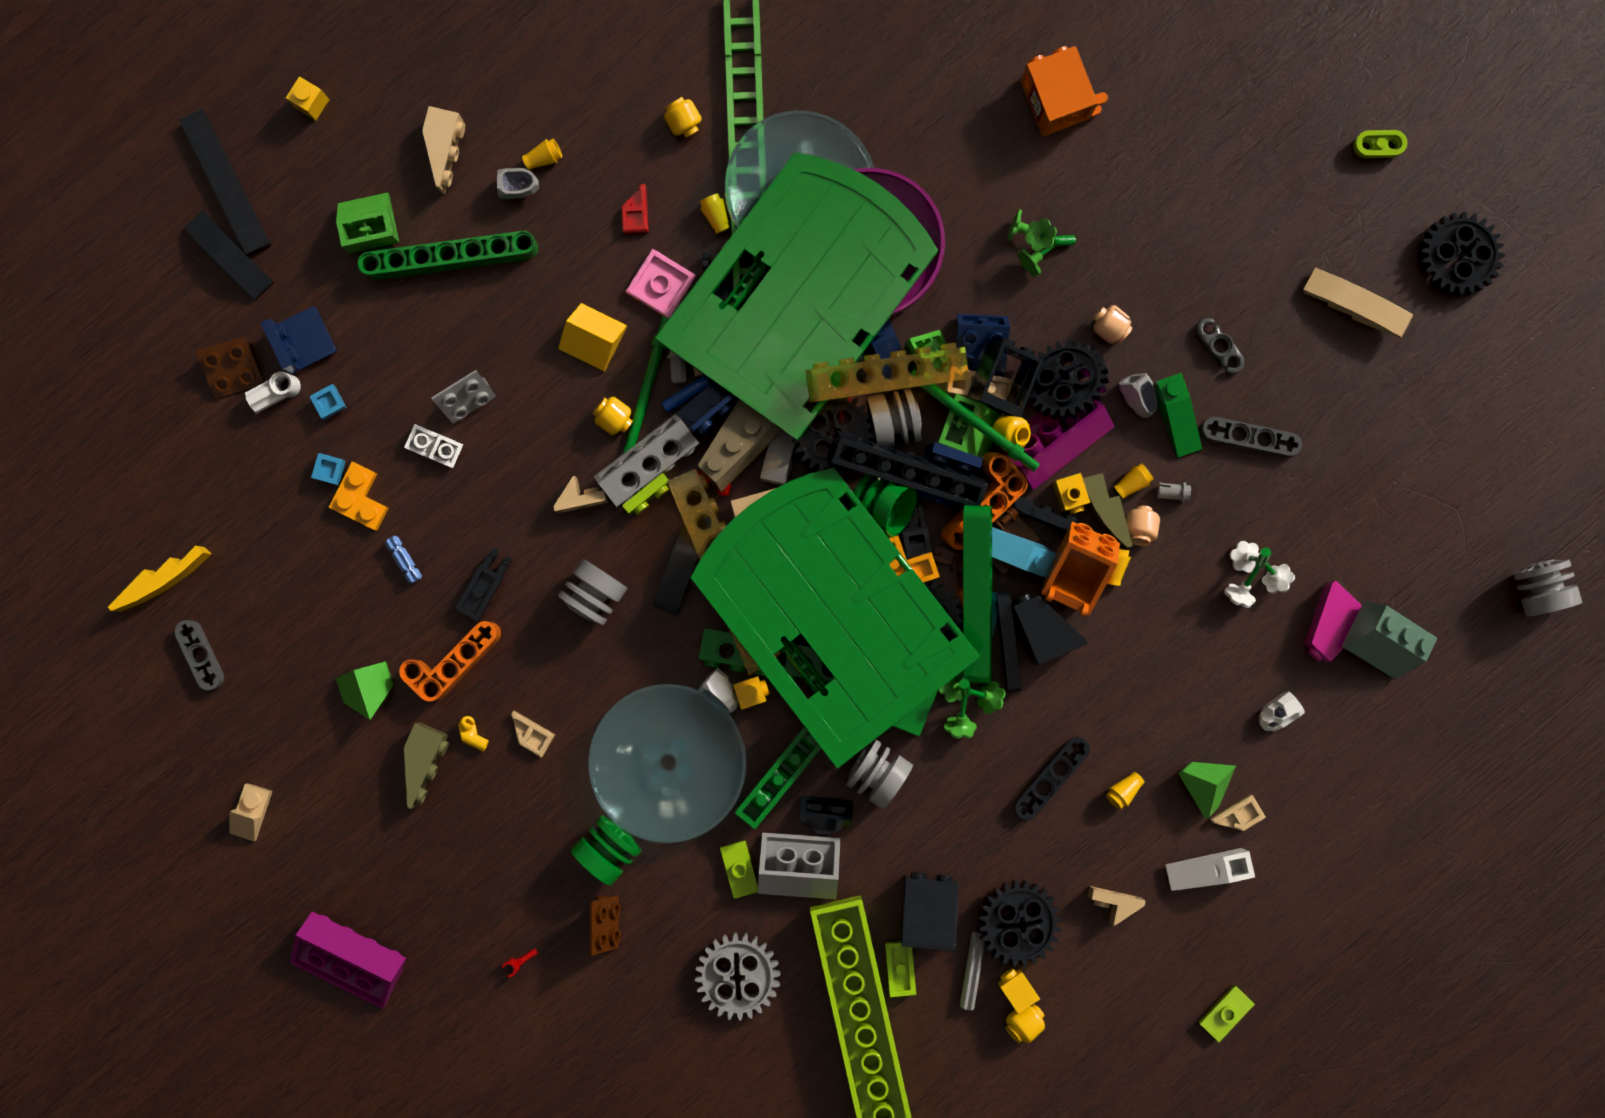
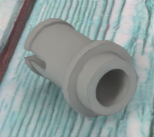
[1157,482,1191,503]

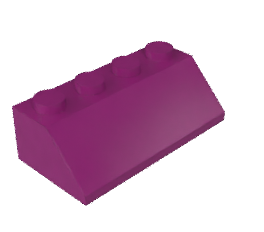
[996,394,1114,490]
[290,912,406,1009]

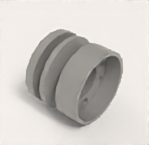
[866,388,922,448]
[557,558,628,625]
[1513,559,1583,617]
[846,739,913,810]

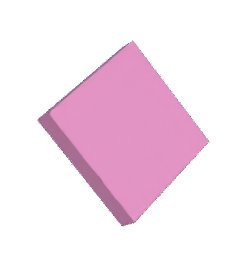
[625,249,696,318]

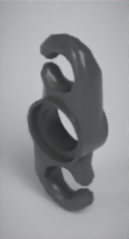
[1197,318,1244,374]

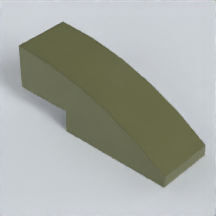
[1083,473,1133,549]

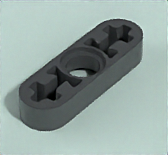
[175,620,224,690]

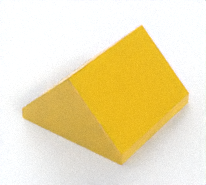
[558,303,627,372]

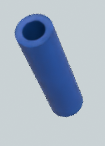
[661,375,710,413]

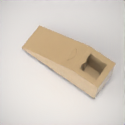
[422,106,465,194]

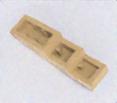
[1303,268,1413,338]

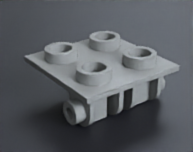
[431,370,496,423]

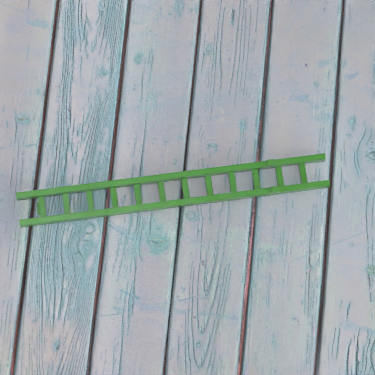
[723,0,769,311]

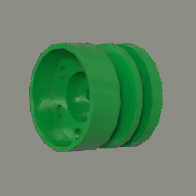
[849,474,918,537]
[570,815,642,886]

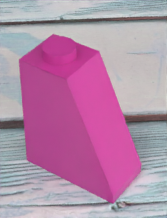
[1304,580,1362,662]

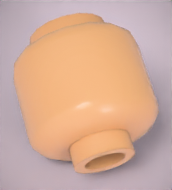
[1093,305,1132,344]
[1126,505,1160,546]

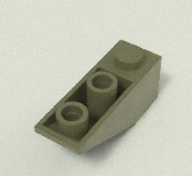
[404,723,449,809]

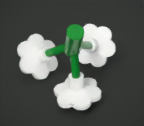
[1224,541,1295,608]

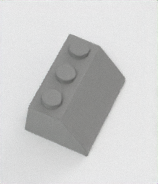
[758,832,840,899]

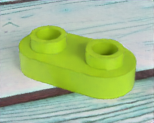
[1353,130,1407,158]

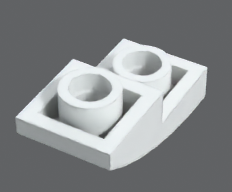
[404,424,463,468]

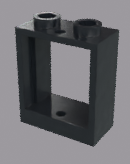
[967,337,1043,417]

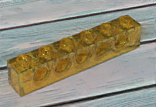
[805,343,969,402]

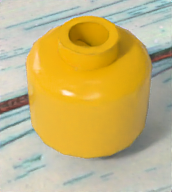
[664,97,702,138]
[593,397,633,435]
[992,415,1031,447]
[1005,1004,1045,1044]

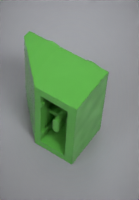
[336,192,399,254]
[938,394,1002,458]

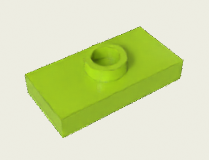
[720,840,758,899]
[1198,984,1255,1042]

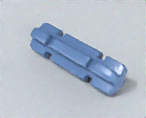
[385,536,422,584]

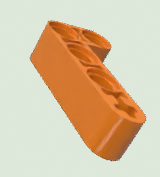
[941,451,1027,550]
[399,621,501,701]

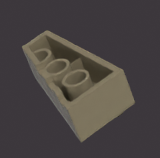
[698,400,783,492]

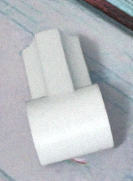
[245,372,301,413]

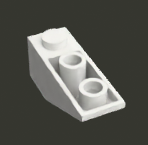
[1165,848,1255,891]

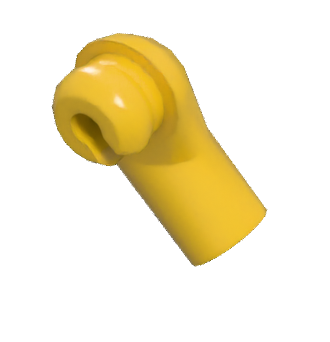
[458,716,489,752]

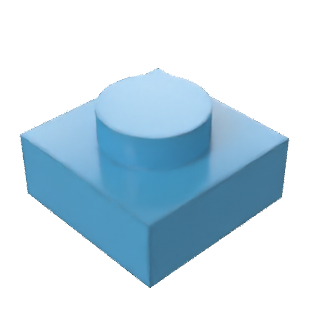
[310,384,347,420]
[311,453,346,486]

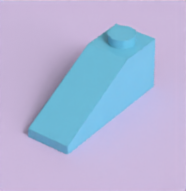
[992,527,1056,577]

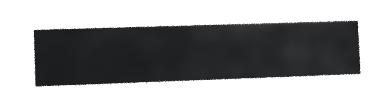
[179,109,271,256]

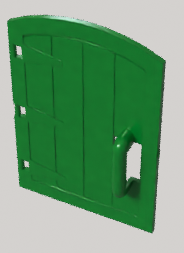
[655,152,938,441]
[691,468,981,768]

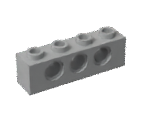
[594,414,699,507]

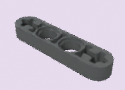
[1200,417,1302,457]

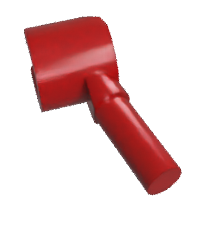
[501,948,538,977]

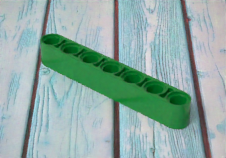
[358,231,538,280]
[963,505,992,684]

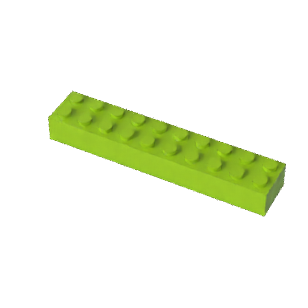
[810,895,912,1118]

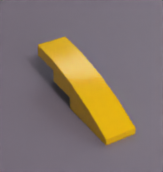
[108,545,212,612]

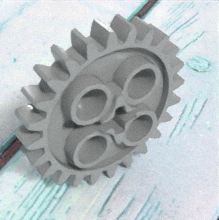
[695,932,780,1021]

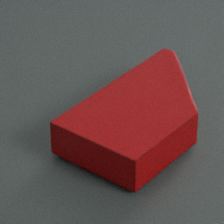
[621,184,649,234]

